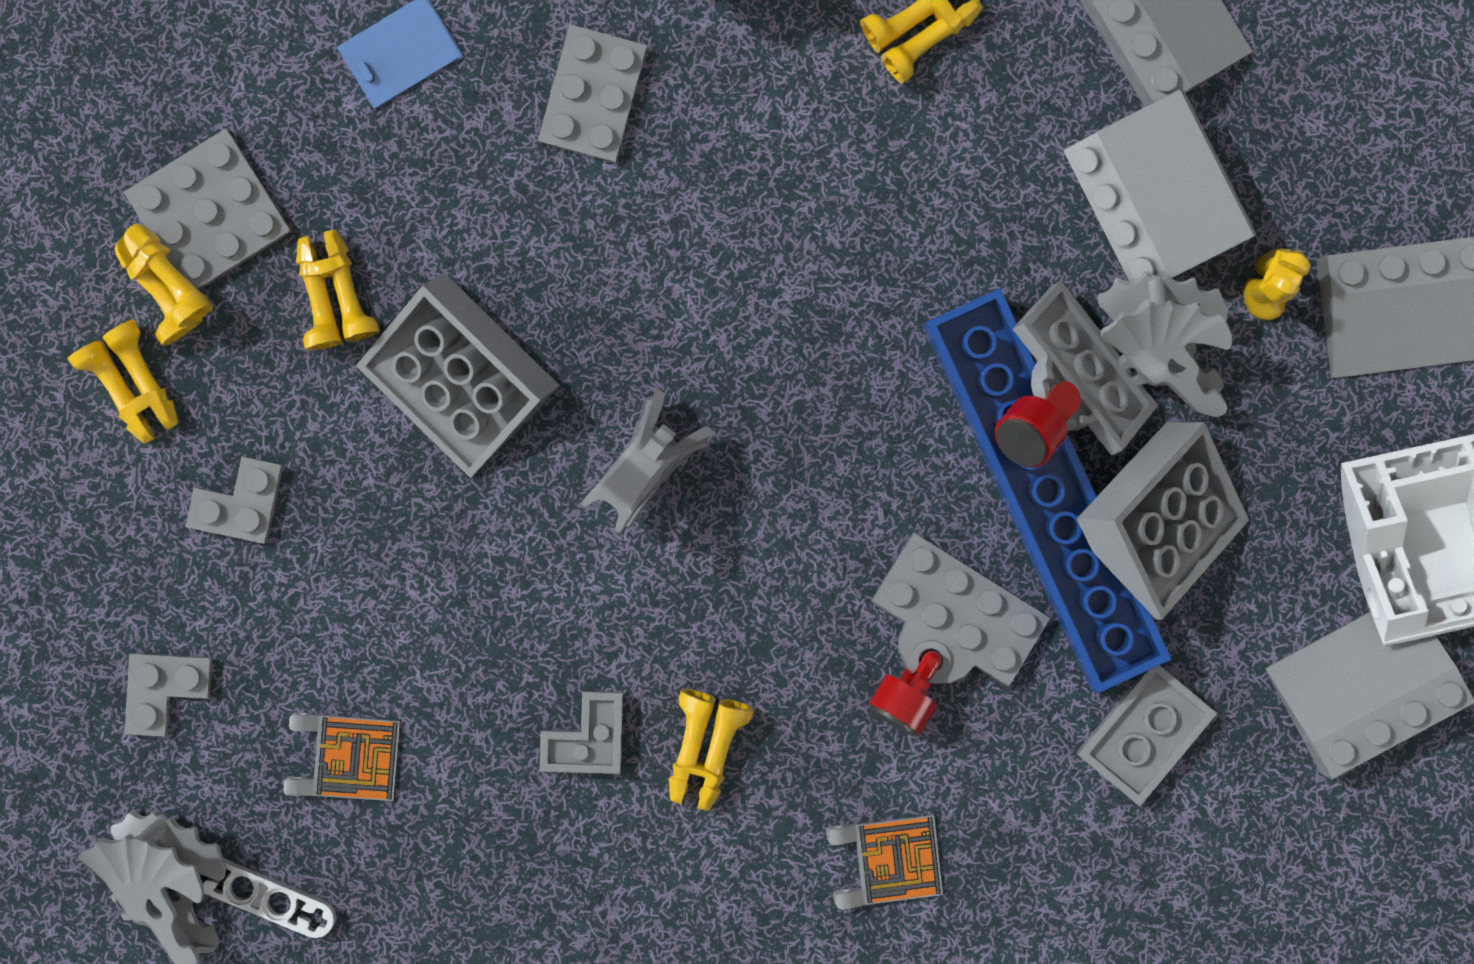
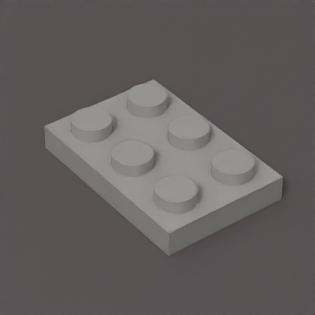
[538,24,648,164]
[1076,665,1217,806]

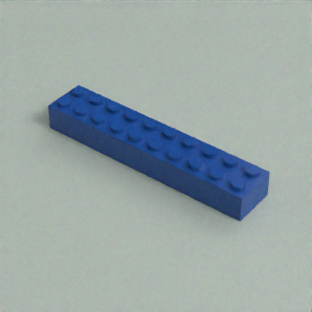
[922,288,1171,694]

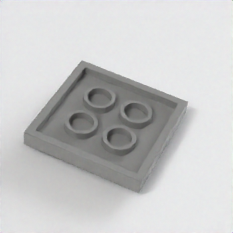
[123,128,292,290]

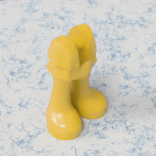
[860,0,983,84]
[115,223,213,346]
[296,230,380,351]
[1243,248,1311,321]
[67,319,178,444]
[669,688,754,811]

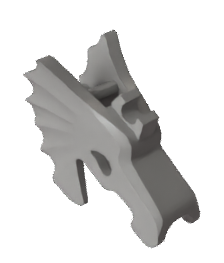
[1097,271,1232,417]
[580,387,716,534]
[78,809,226,964]

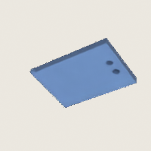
[337,0,464,109]

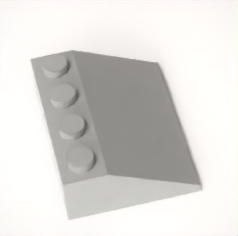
[1079,0,1253,107]
[1063,88,1257,282]
[1316,237,1474,379]
[356,273,560,478]
[1077,422,1249,620]
[1265,611,1474,779]

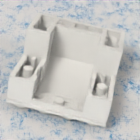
[1341,434,1474,646]

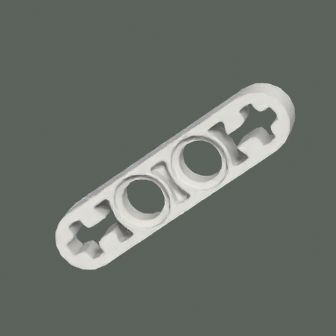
[199,858,336,938]

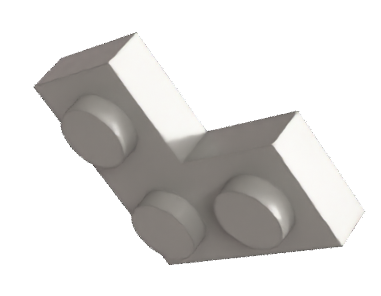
[185,457,283,544]
[125,653,213,737]
[539,691,623,774]

